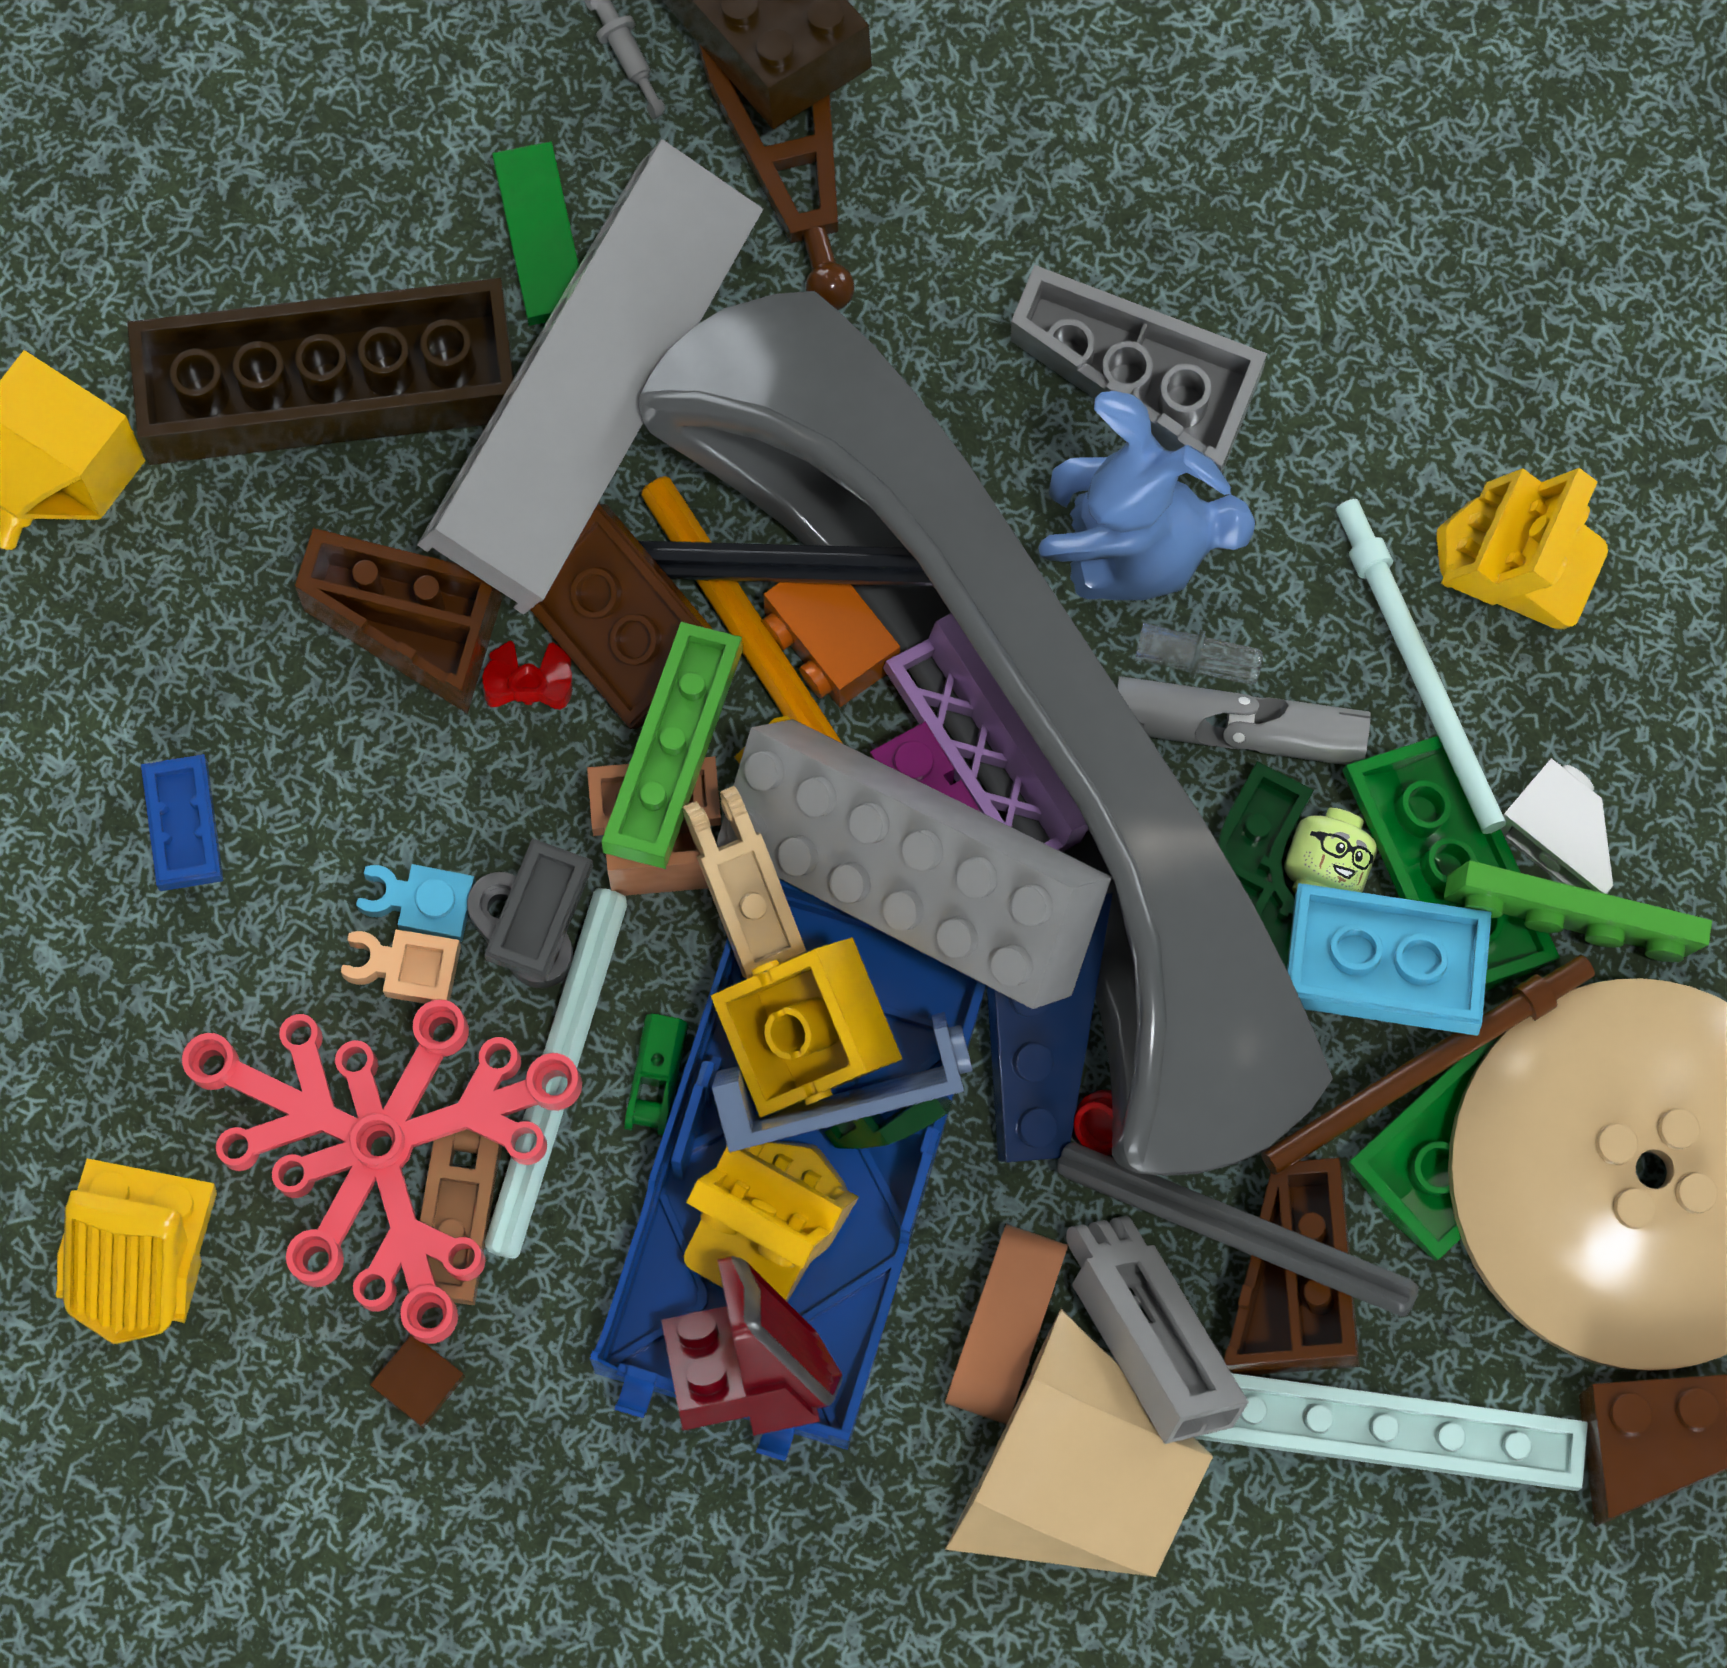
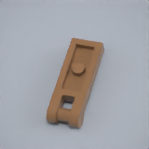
[408,1129,502,1305]

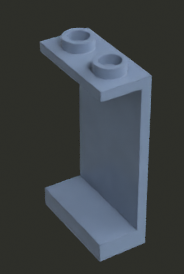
[712,1012,973,1153]

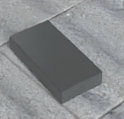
[484,838,593,982]

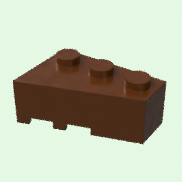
[295,528,502,714]
[1224,1158,1360,1375]
[1579,1374,1727,1527]

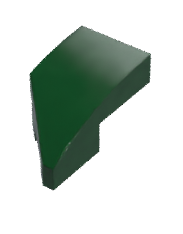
[824,1096,953,1149]

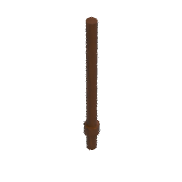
[1261,954,1595,1175]

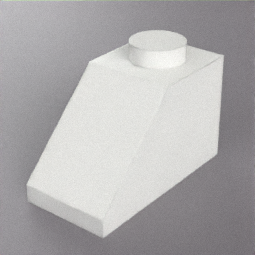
[1501,758,1613,894]

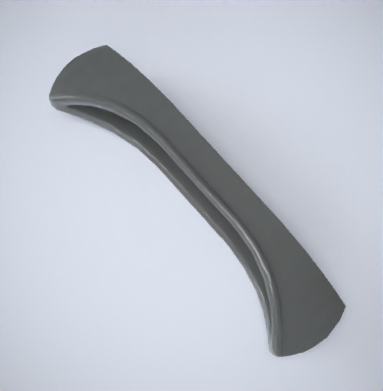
[640,291,1333,1176]

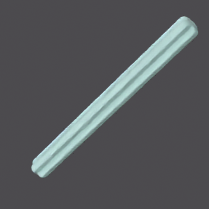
[485,888,627,1258]

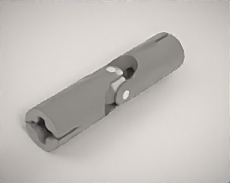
[1117,676,1371,765]

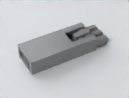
[1066,1216,1249,1444]

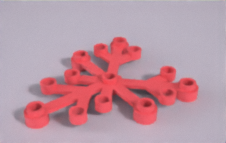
[182,1000,582,1344]

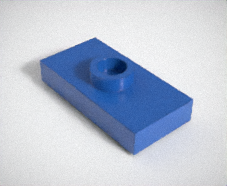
[141,754,224,891]

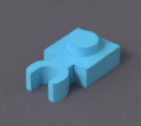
[356,864,476,942]

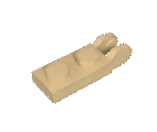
[682,786,807,979]

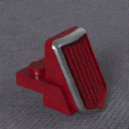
[661,1256,843,1436]

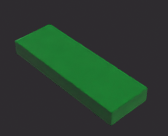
[492,141,579,326]

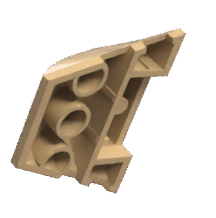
[945,1308,1213,1577]

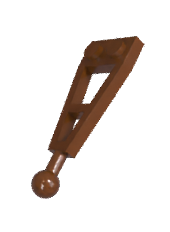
[696,41,855,310]

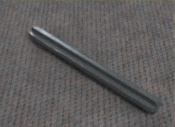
[1057,1142,1419,1316]

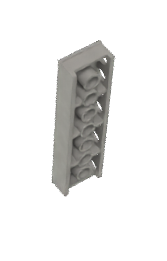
[417,139,763,615]

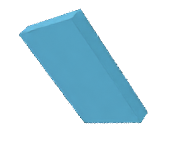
[1287,883,1492,1036]

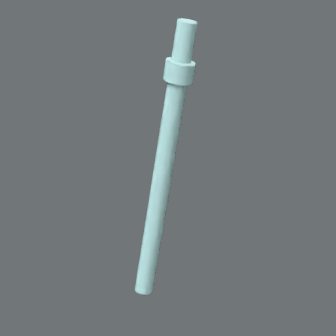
[1336,499,1506,834]

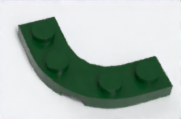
[1217,761,1314,970]

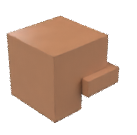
[587,756,721,896]

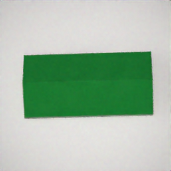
[1342,736,1560,992]
[1347,1034,1502,1261]

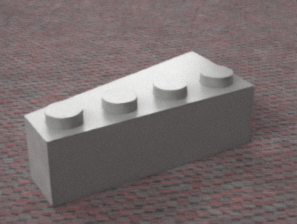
[1011,265,1267,473]

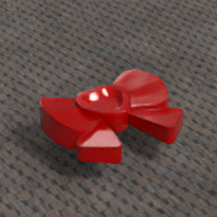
[482,641,573,710]

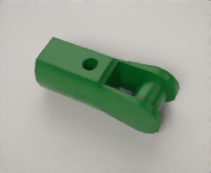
[624,1014,689,1136]

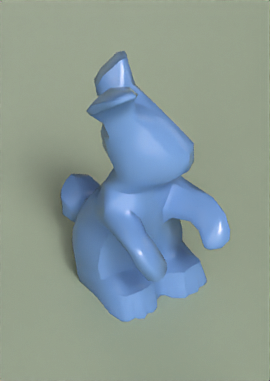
[1038,391,1255,600]

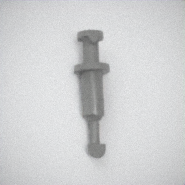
[584,0,665,120]

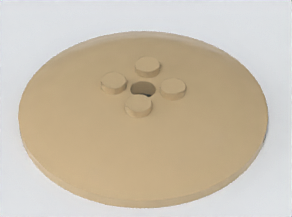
[1448,978,1727,1371]

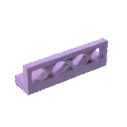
[883,613,1089,852]

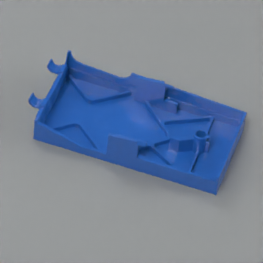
[590,879,987,1461]

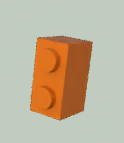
[761,582,901,708]

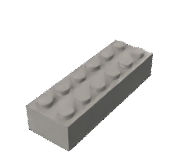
[716,719,1111,1009]

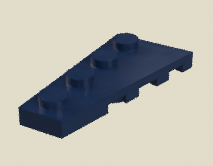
[987,893,1113,1163]

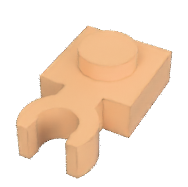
[341,929,461,1004]

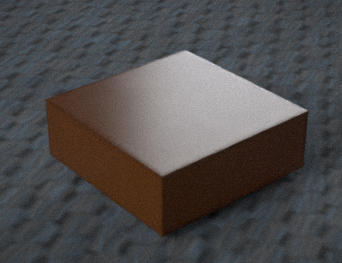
[370,1335,465,1428]

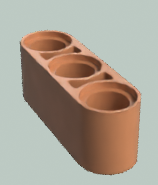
[945,1224,1068,1425]

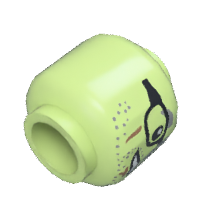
[1284,808,1377,893]

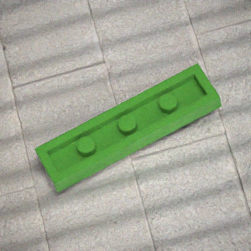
[602,622,743,869]
[1444,860,1712,962]

